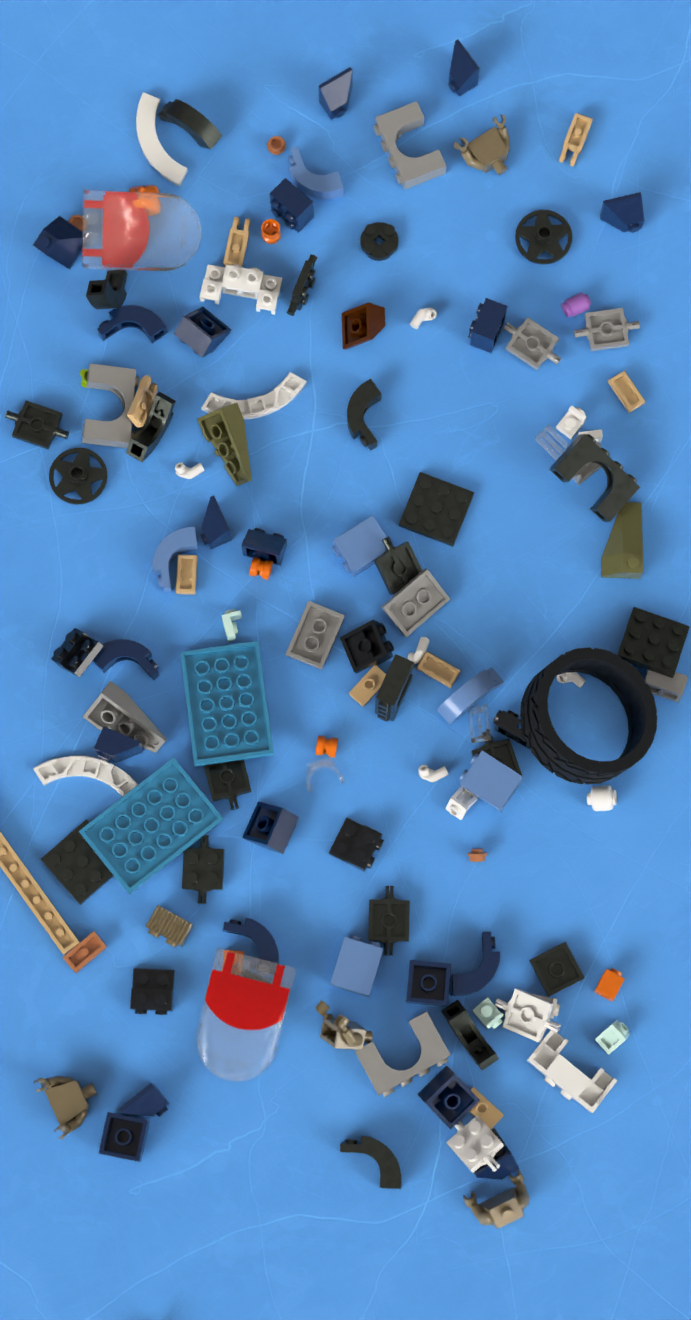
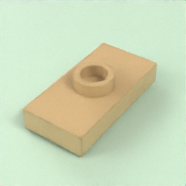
[608,371,646,413]
[176,554,198,595]
[417,651,461,688]
[349,665,386,707]
[469,1087,504,1130]

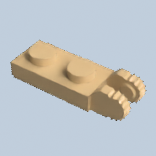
[559,113,593,167]
[223,217,251,268]
[127,375,158,428]

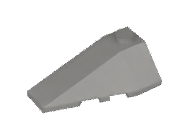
[83,681,167,753]

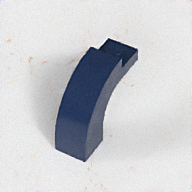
[97,305,168,343]
[93,639,159,680]
[223,918,279,975]
[452,932,500,996]

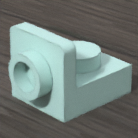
[221,609,242,642]
[472,997,504,1030]
[595,1019,630,1055]

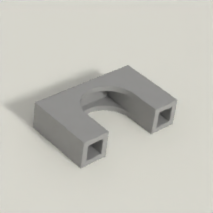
[373,101,446,190]
[82,363,139,448]
[355,1012,451,1097]

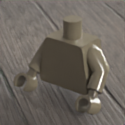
[454,114,510,175]
[316,1000,373,1050]
[33,1076,97,1140]
[463,1169,530,1228]

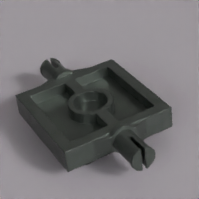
[287,254,317,316]
[5,400,69,450]
[373,537,422,595]
[471,731,522,776]
[204,760,252,810]
[182,835,225,904]
[368,886,410,956]

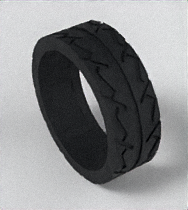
[520,647,657,785]

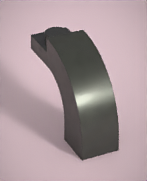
[158,99,222,149]
[86,269,128,310]
[347,378,381,451]
[126,392,176,462]
[441,1000,499,1070]
[340,1136,401,1189]

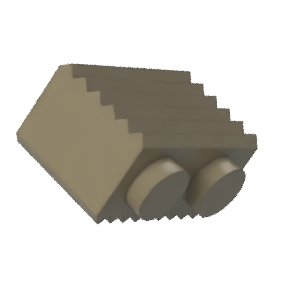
[146,905,194,948]

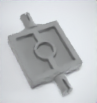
[574,308,640,351]
[503,317,562,370]

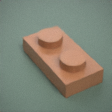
[62,931,107,973]

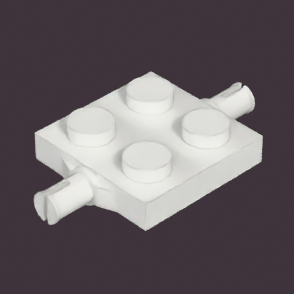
[495,988,561,1042]
[446,1115,504,1173]

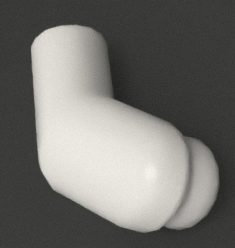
[410,308,437,329]
[175,463,205,479]
[407,637,429,665]
[418,765,449,782]

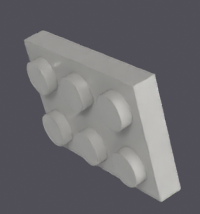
[381,569,450,637]
[286,601,345,670]

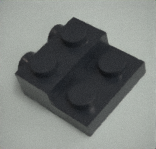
[340,620,394,673]
[51,628,103,678]
[493,710,529,749]
[329,817,384,872]
[130,968,175,1015]

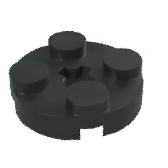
[361,222,398,261]

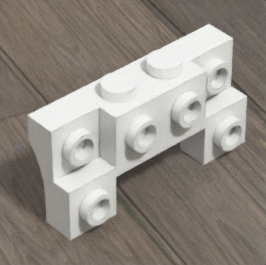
[200,264,283,315]
[527,1030,617,1113]

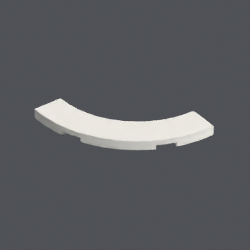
[136,92,188,187]
[201,372,307,420]
[33,756,138,797]

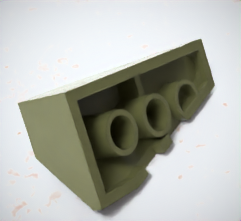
[197,403,252,486]
[601,502,643,579]

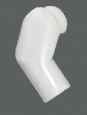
[556,672,586,688]

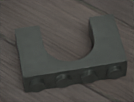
[549,434,640,522]
[375,654,414,722]

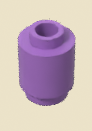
[561,292,591,318]

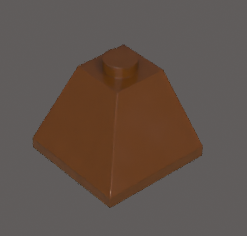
[342,302,385,350]

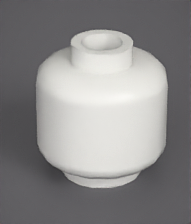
[587,785,617,812]

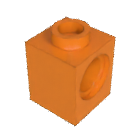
[594,968,625,1002]

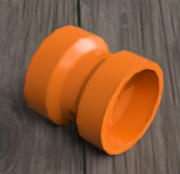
[261,219,281,244]
[249,557,273,580]
[315,735,338,758]

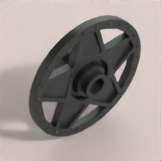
[515,210,572,265]
[49,448,108,505]

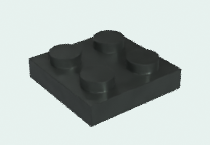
[529,942,584,997]

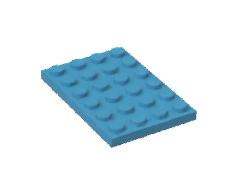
[180,641,274,766]
[79,757,224,895]

